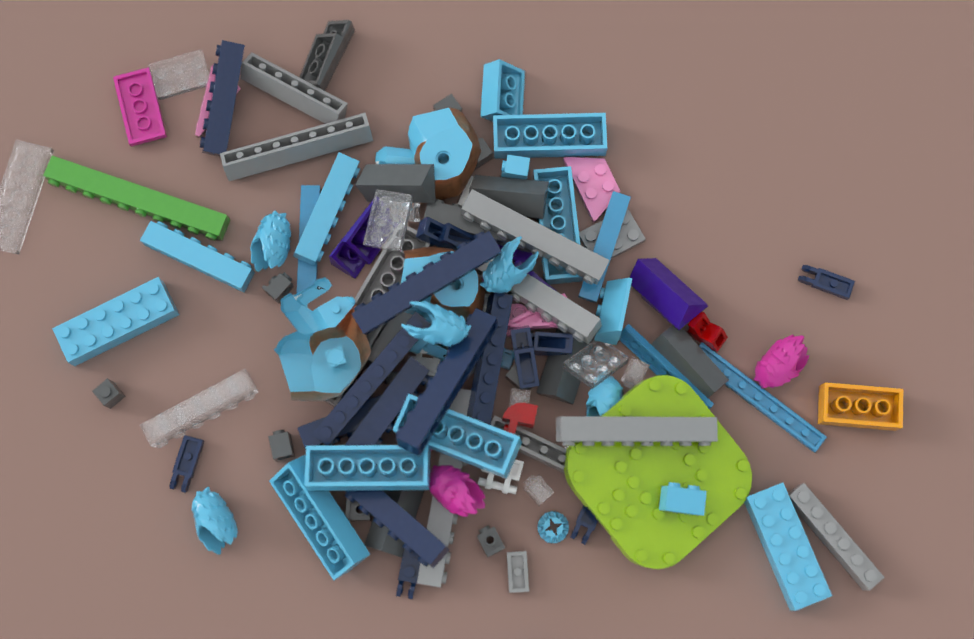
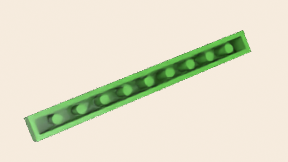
[43,155,230,241]

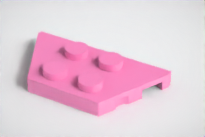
[563,157,620,223]

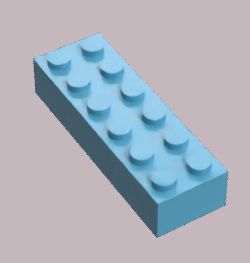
[493,113,607,159]
[533,166,583,285]
[52,277,179,366]
[392,394,522,479]
[304,445,430,491]
[269,455,370,580]
[744,483,832,611]

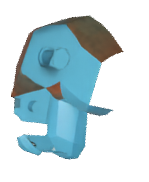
[375,108,481,210]
[401,247,486,361]
[274,277,371,401]

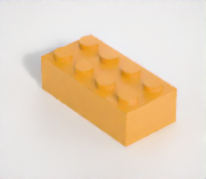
[818,382,903,431]

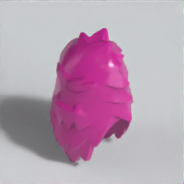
[754,334,809,389]
[430,465,485,517]

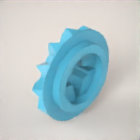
[537,511,569,543]

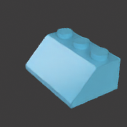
[481,59,525,122]
[594,278,632,345]

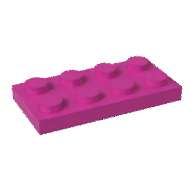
[113,67,167,147]

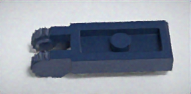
[798,265,855,300]
[169,435,204,493]
[570,505,598,545]
[396,549,421,599]

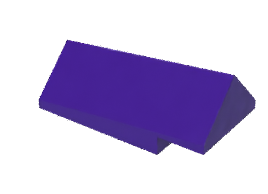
[329,196,401,279]
[629,258,708,330]

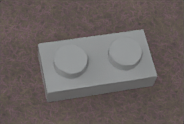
[507,551,529,593]

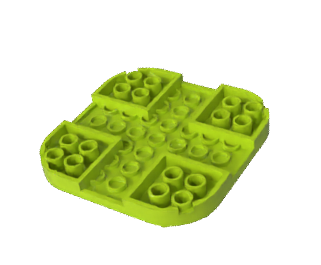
[564,375,752,569]

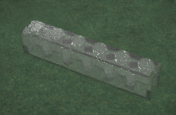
[140,369,259,448]

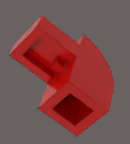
[687,311,728,352]
[502,403,538,435]

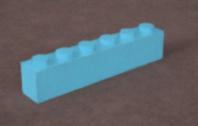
[293,152,361,265]
[140,221,255,293]

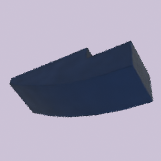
[416,217,475,251]
[509,325,540,389]
[531,332,574,356]

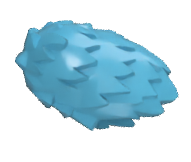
[250,210,291,272]
[480,236,539,293]
[401,301,471,347]
[586,374,623,417]
[191,487,238,555]

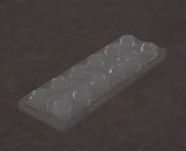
[0,140,54,255]

